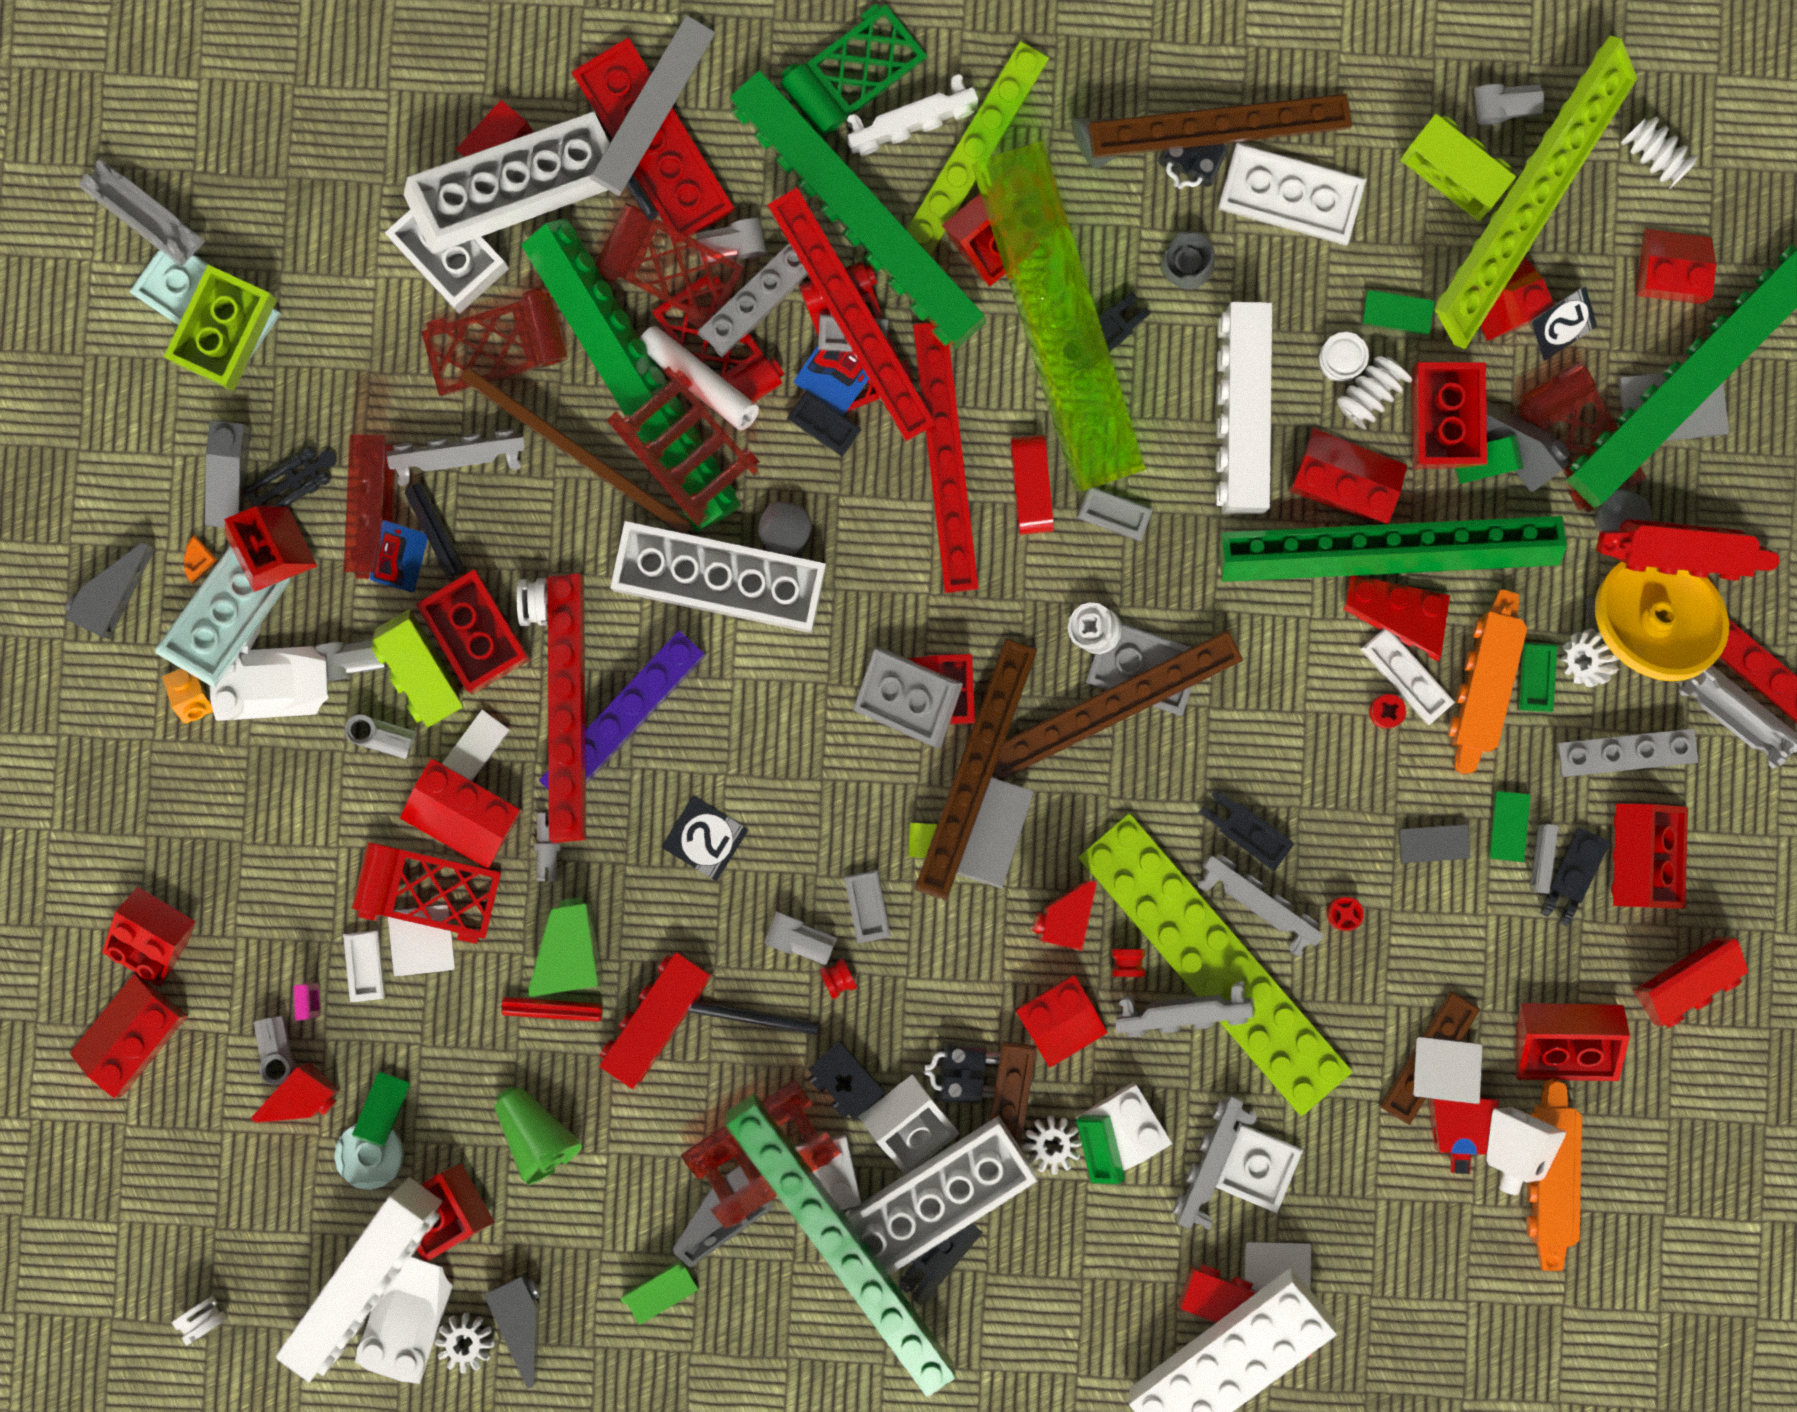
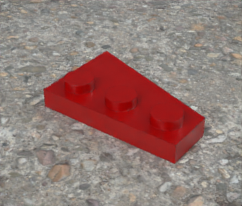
[1343,576,1450,662]

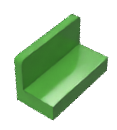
[620,1260,699,1325]

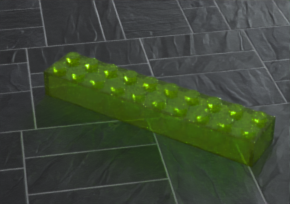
[971,140,1146,491]

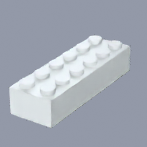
[403,112,610,254]
[1215,302,1272,515]
[610,521,827,633]
[844,1115,1037,1275]
[275,1177,443,1382]
[1129,1268,1337,1412]

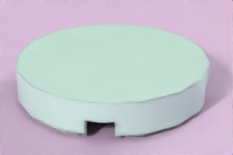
[334,1124,404,1190]

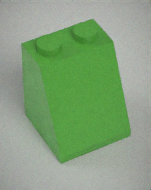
[528,897,604,997]

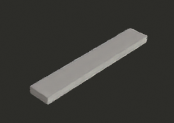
[590,15,716,196]

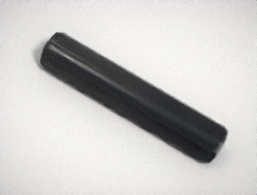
[405,483,465,578]

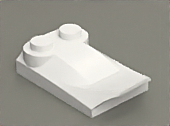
[210,646,329,721]
[355,1257,454,1384]

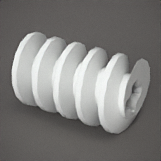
[1621,116,1698,189]
[1337,356,1413,430]

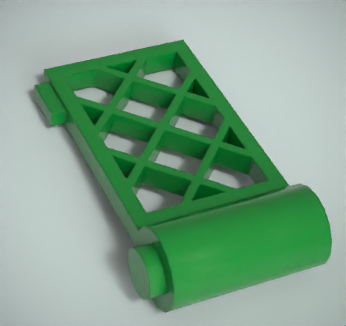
[780,4,927,138]

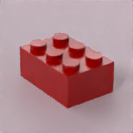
[415,569,531,694]

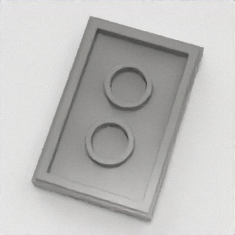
[1618,373,1729,442]
[1085,623,1192,716]
[853,647,963,748]
[957,778,1034,889]

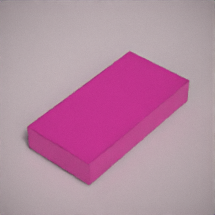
[294,982,321,1020]

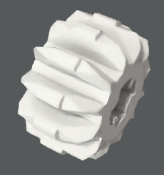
[1560,628,1619,687]
[1023,1115,1082,1175]
[435,1313,495,1373]

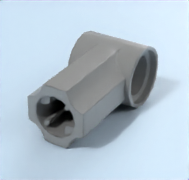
[1474,84,1544,125]
[696,218,767,264]
[314,640,385,681]
[345,714,416,760]
[764,911,837,965]
[254,1016,297,1085]

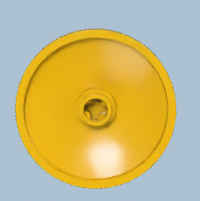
[1595,562,1729,681]

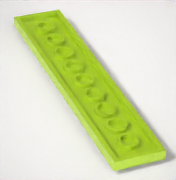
[1434,35,1638,349]
[1077,813,1353,1117]

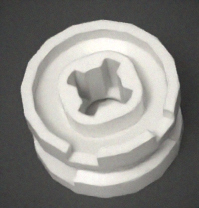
[1318,332,1369,383]
[517,578,548,626]
[1068,602,1122,654]
[171,1296,228,1346]

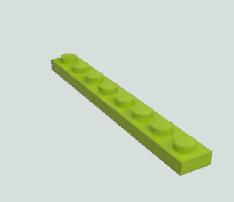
[882,41,1049,274]

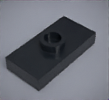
[787,391,862,458]

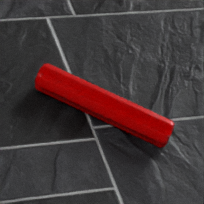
[501,997,603,1022]

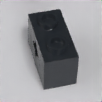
[808,1040,885,1120]

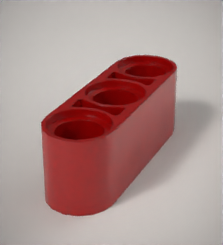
[1010,435,1054,535]

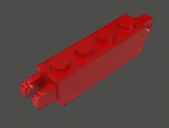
[1596,518,1780,581]

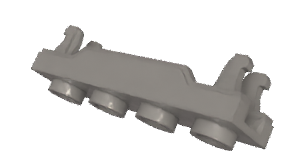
[79,159,204,267]
[698,244,807,357]
[387,429,525,486]
[1676,665,1797,768]
[1557,729,1698,777]
[1197,854,1324,956]
[1115,981,1256,1037]
[1173,1095,1257,1229]

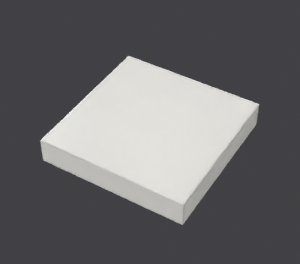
[1216,1123,1303,1213]

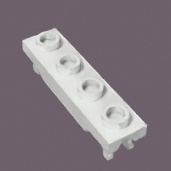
[847,74,978,156]

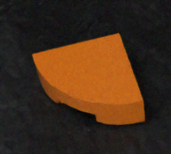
[184,535,219,584]

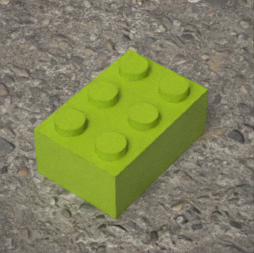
[1400,114,1516,222]
[164,265,277,392]
[371,609,463,728]

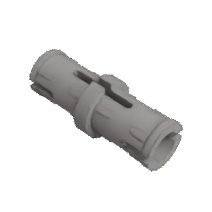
[534,813,560,881]

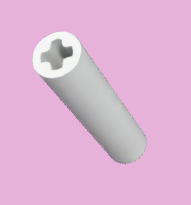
[640,326,759,431]

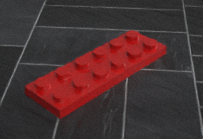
[571,37,735,245]

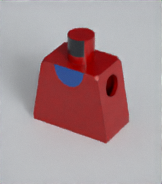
[1428,1097,1499,1174]

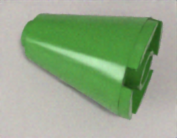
[494,1086,582,1185]

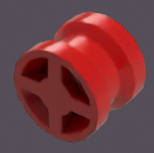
[1369,694,1406,729]
[1326,897,1364,931]
[1111,949,1146,977]
[819,958,858,1000]

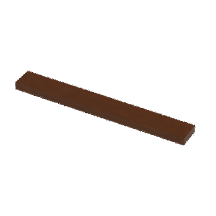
[1087,94,1352,158]
[461,368,692,534]
[994,630,1243,780]
[914,638,1038,901]

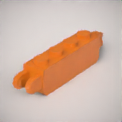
[1448,589,1527,775]
[1526,1078,1582,1271]

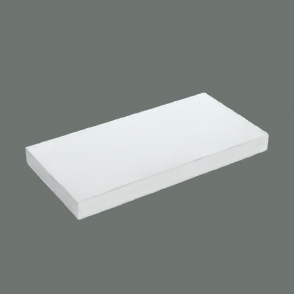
[1218,143,1367,246]

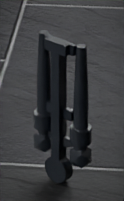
[244,446,337,507]

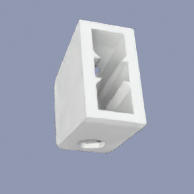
[1486,1107,1566,1195]

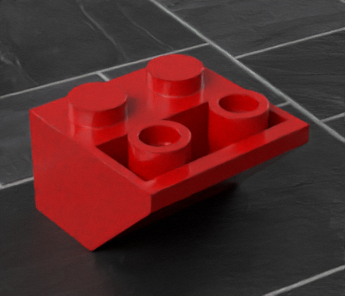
[224,506,317,592]
[907,654,975,725]
[102,886,196,987]

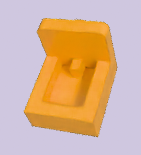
[162,668,213,724]

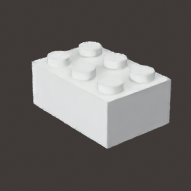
[385,209,509,314]

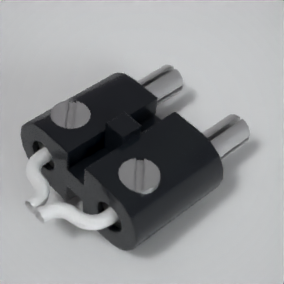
[1158,109,1228,189]
[924,1041,1000,1104]

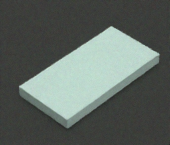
[130,250,281,360]
[156,546,290,688]

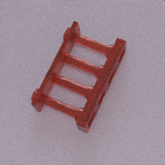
[606,366,761,527]
[343,434,396,580]
[681,1079,842,1229]

